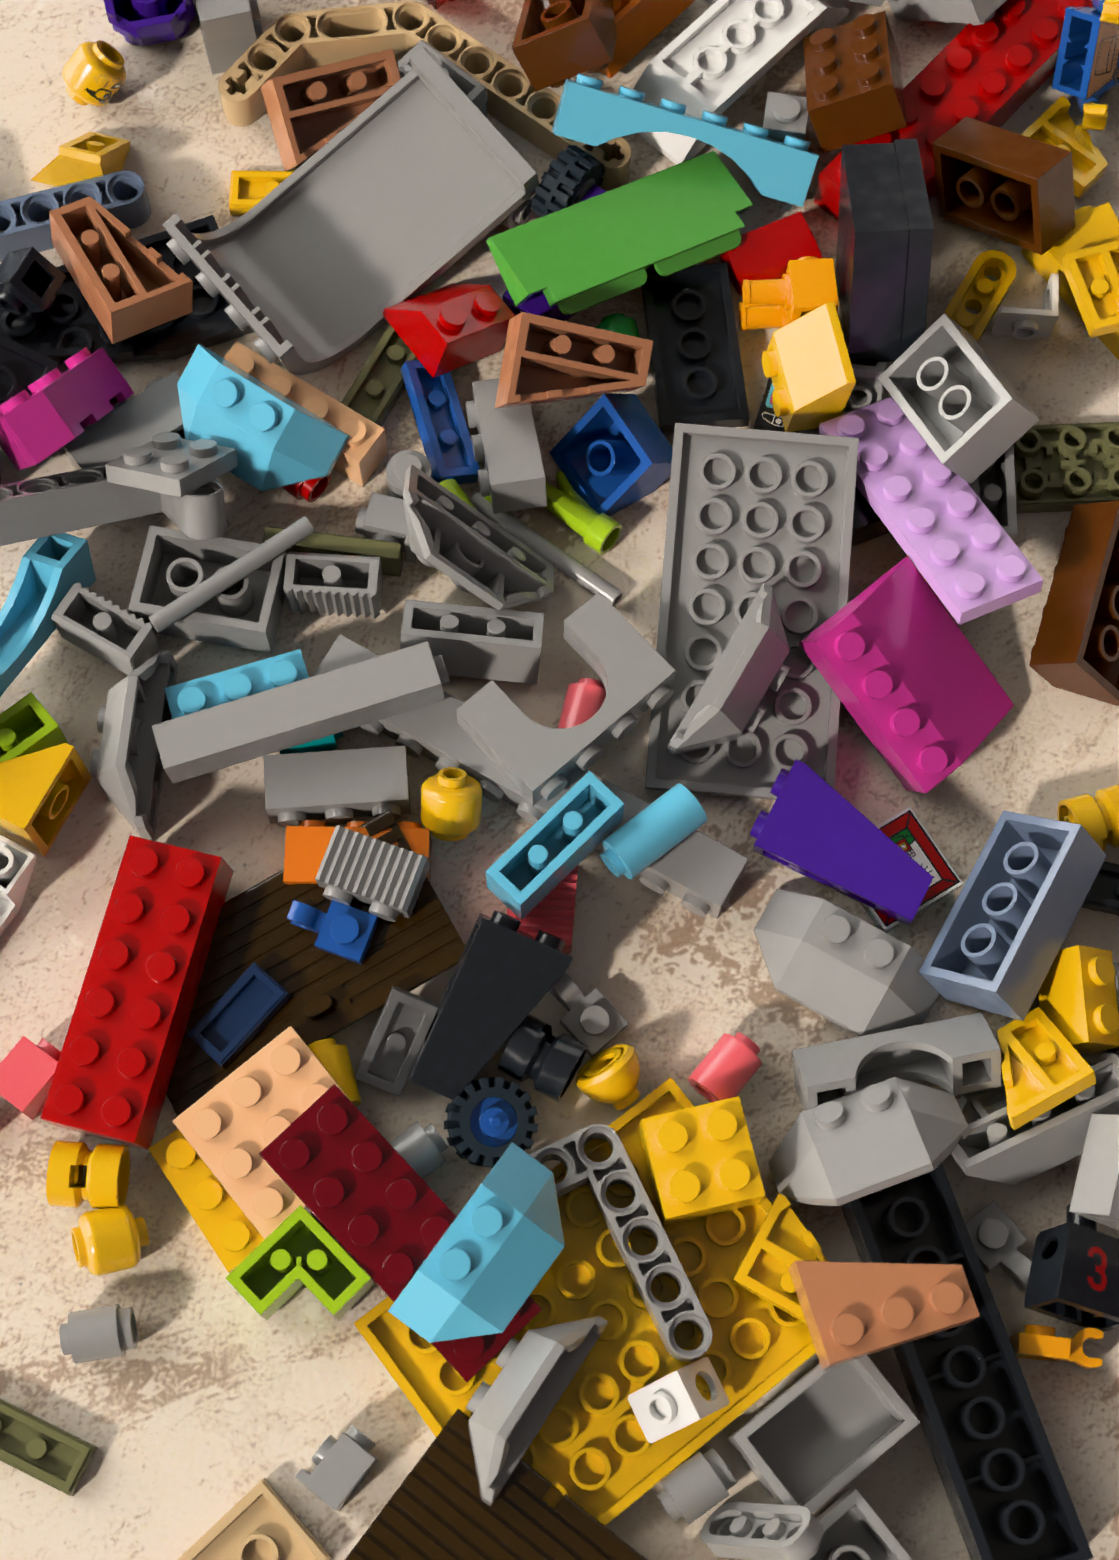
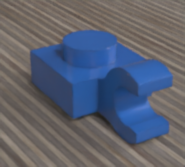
[287,900,379,965]

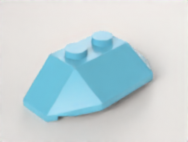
[177,344,350,491]
[388,1142,565,1343]

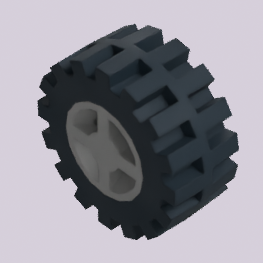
[532,145,605,217]

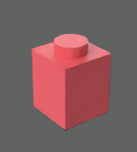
[0,1036,61,1120]

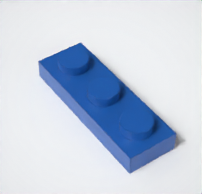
[400,360,480,484]

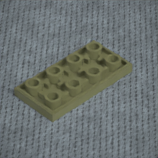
[1013,422,1119,513]

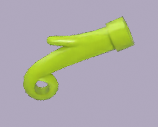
[484,472,622,555]

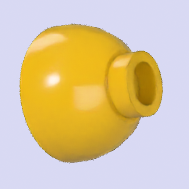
[576,1044,641,1110]

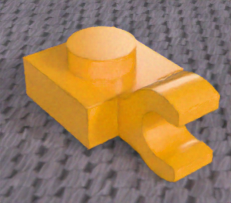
[1009,1325,1104,1369]

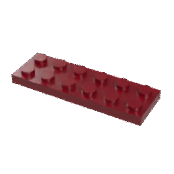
[259,1084,542,1382]

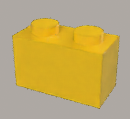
[1038,945,1119,1055]

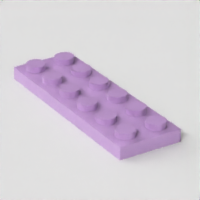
[819,397,1043,625]

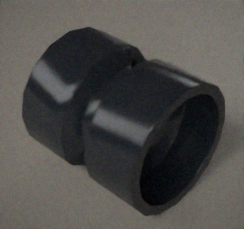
[498,1014,588,1102]

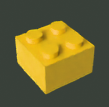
[639,1096,765,1226]

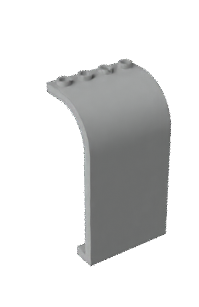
[162,47,539,375]

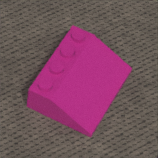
[799,557,1014,793]

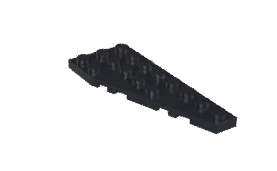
[0,215,254,364]

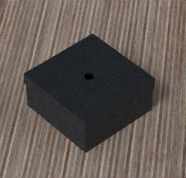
[836,139,934,363]

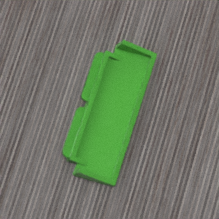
[486,150,753,315]

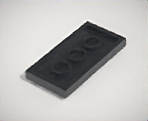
[641,263,750,434]

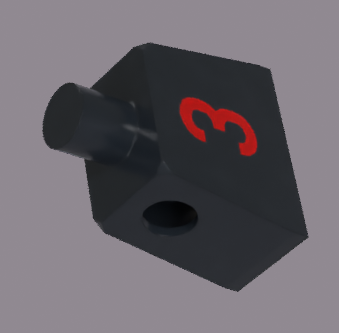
[1024,1204,1119,1332]

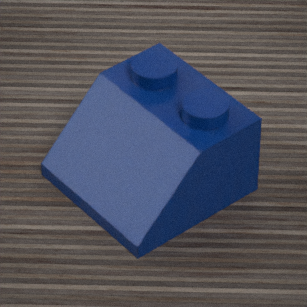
[549,393,673,517]

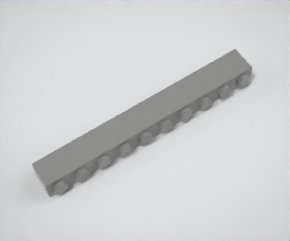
[312,634,748,919]

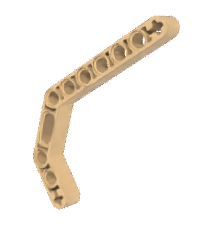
[218,1,631,192]

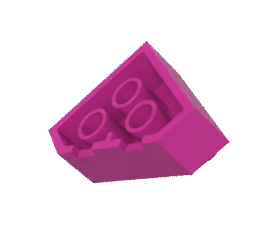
[0,347,134,471]

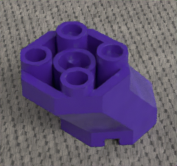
[104,0,196,46]

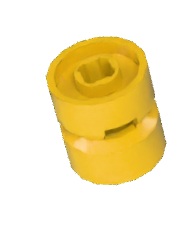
[1057,784,1119,851]
[46,1140,131,1209]

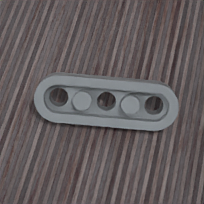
[701,1502,823,1560]

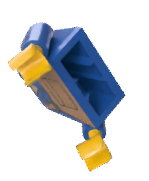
[1052,0,1119,131]

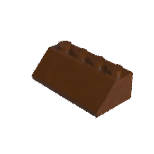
[1029,500,1119,706]

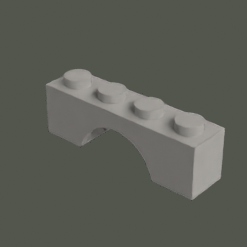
[792,1012,1001,1111]

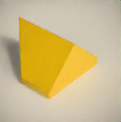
[31,131,131,187]

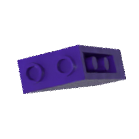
[749,759,933,926]

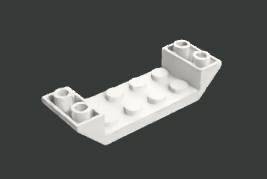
[634,0,849,165]

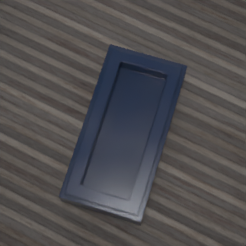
[187,962,292,1069]

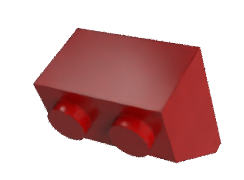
[382,283,515,378]

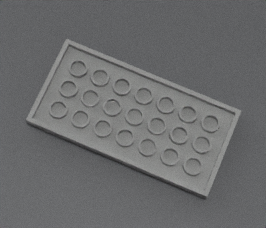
[645,423,859,800]

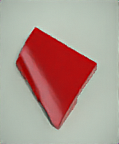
[720,211,823,295]

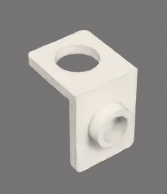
[991,273,1059,340]
[628,1357,729,1443]

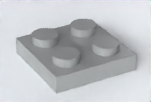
[105,432,238,498]

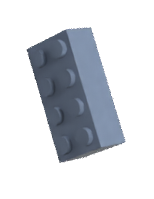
[919,811,1107,1021]

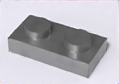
[354,985,438,1096]

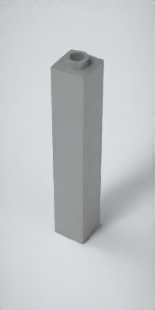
[152,641,450,784]

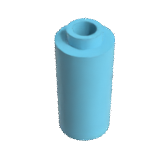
[600,783,707,880]

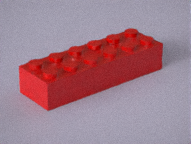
[40,835,234,1150]

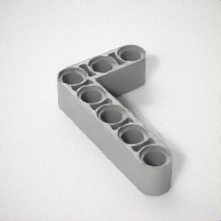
[0,464,227,546]
[529,1124,713,1362]

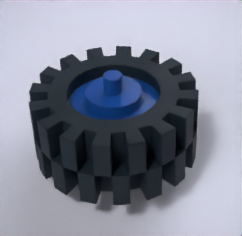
[444,1077,538,1168]

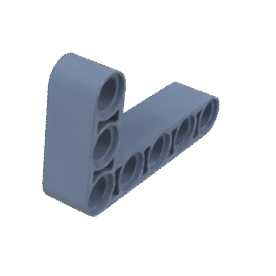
[0,170,151,262]

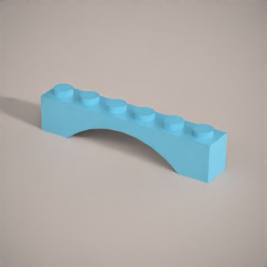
[552,73,819,207]
[0,533,96,697]

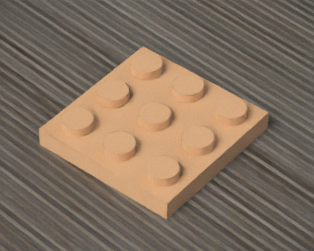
[173,1026,357,1239]

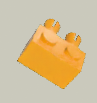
[738,256,839,331]

